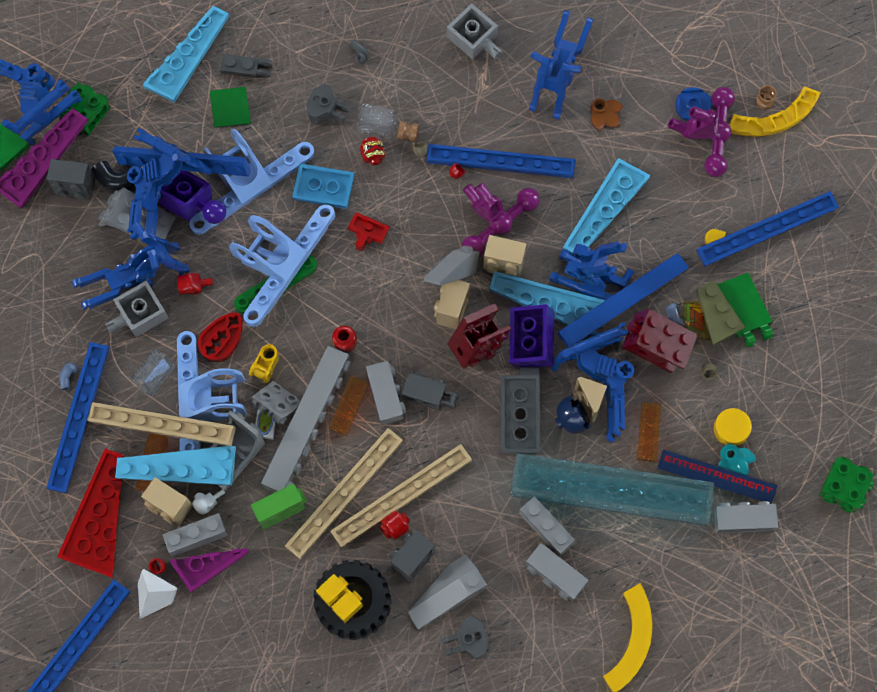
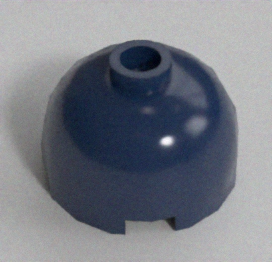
[555,394,591,434]

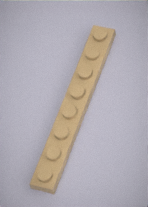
[87,402,236,447]
[285,428,403,560]
[330,444,472,548]

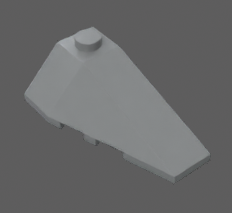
[423,246,479,285]
[408,554,487,630]

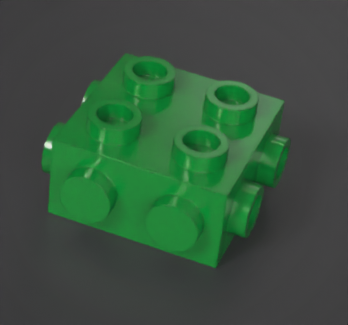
[59,82,111,136]
[819,457,875,513]

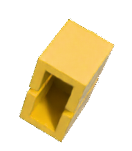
[316,574,363,623]

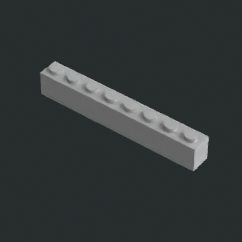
[261,346,351,493]

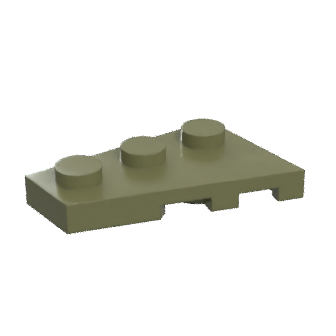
[696,280,745,347]

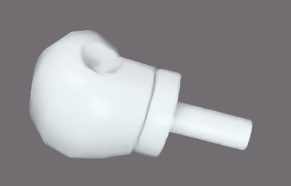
[192,489,225,515]

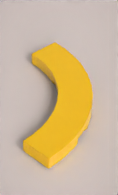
[729,86,821,137]
[603,583,652,692]

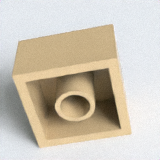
[483,235,527,277]
[434,280,470,330]
[141,477,193,526]

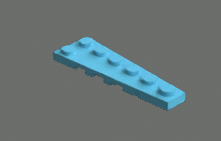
[143,6,229,103]
[563,158,650,255]
[489,271,605,336]
[115,446,236,486]

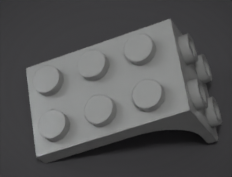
[98,187,176,244]
[211,410,266,491]

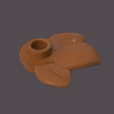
[590,98,623,131]

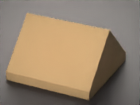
[575,377,607,423]

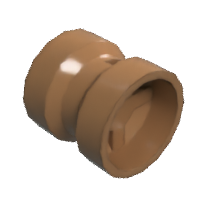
[756,85,777,110]
[397,121,419,142]

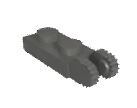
[220,54,273,78]

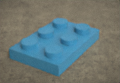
[292,164,355,209]

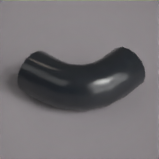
[91,161,135,191]

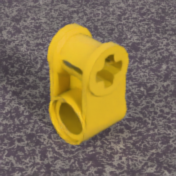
[249,344,280,384]

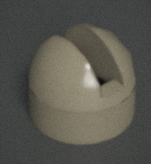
[413,142,428,157]
[701,363,717,380]

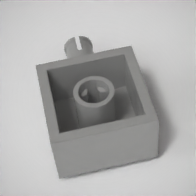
[447,3,503,60]
[105,281,169,337]

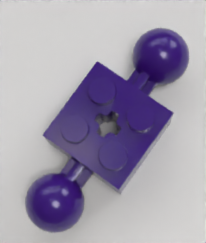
[159,170,227,224]

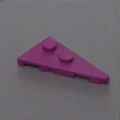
[170,548,250,593]

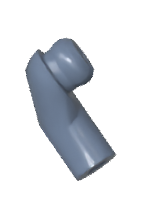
[666,303,688,328]
[59,362,78,391]

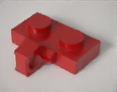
[348,212,390,252]

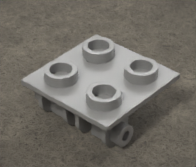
[252,381,301,424]

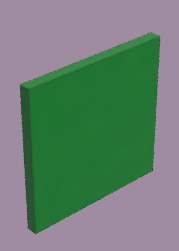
[209,86,251,127]

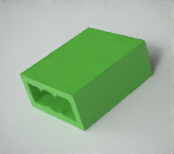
[251,483,307,530]

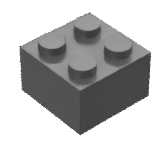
[46,159,95,200]
[390,530,435,583]

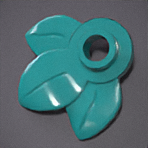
[718,444,756,475]

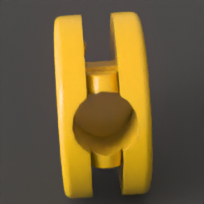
[713,408,752,446]

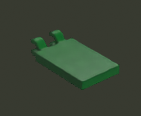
[0,122,29,172]
[717,273,774,348]

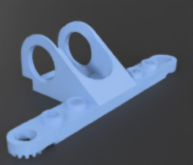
[189,129,314,235]
[229,205,335,327]
[177,331,247,451]

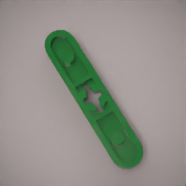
[234,255,317,314]

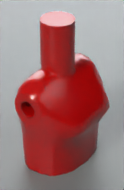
[177,273,213,295]

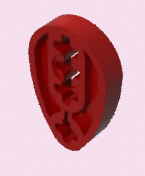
[198,312,243,363]

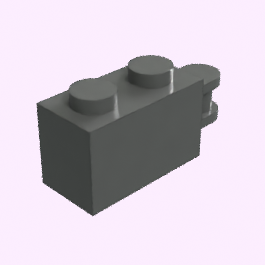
[402,372,459,410]

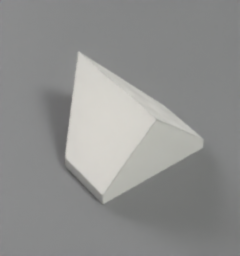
[138,569,177,619]

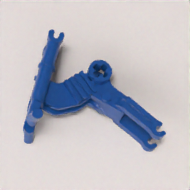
[529,10,594,120]
[0,59,82,145]
[127,128,211,240]
[71,222,190,310]
[549,241,634,301]
[551,322,634,443]

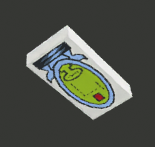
[255,409,276,440]

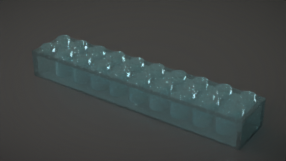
[511,453,714,526]

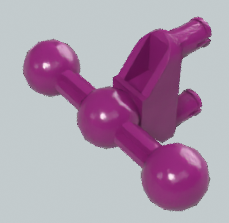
[668,87,735,177]
[462,183,540,257]

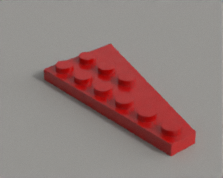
[57,448,124,579]

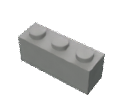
[366,361,406,426]
[519,496,575,557]
[713,501,778,534]
[162,513,228,557]
[525,543,589,602]

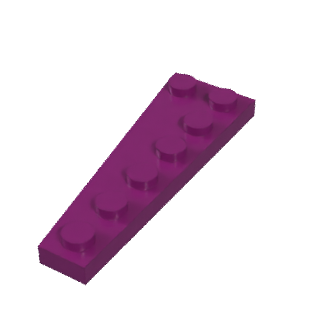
[0,108,89,209]

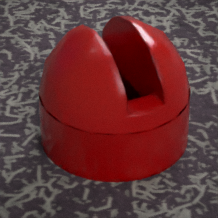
[449,163,465,180]
[149,558,166,575]

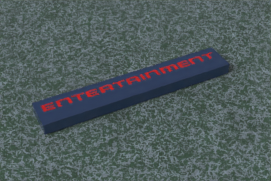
[658,449,778,504]

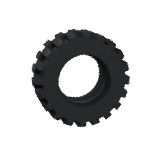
[313,560,391,640]

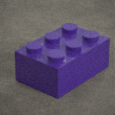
[510,304,554,369]

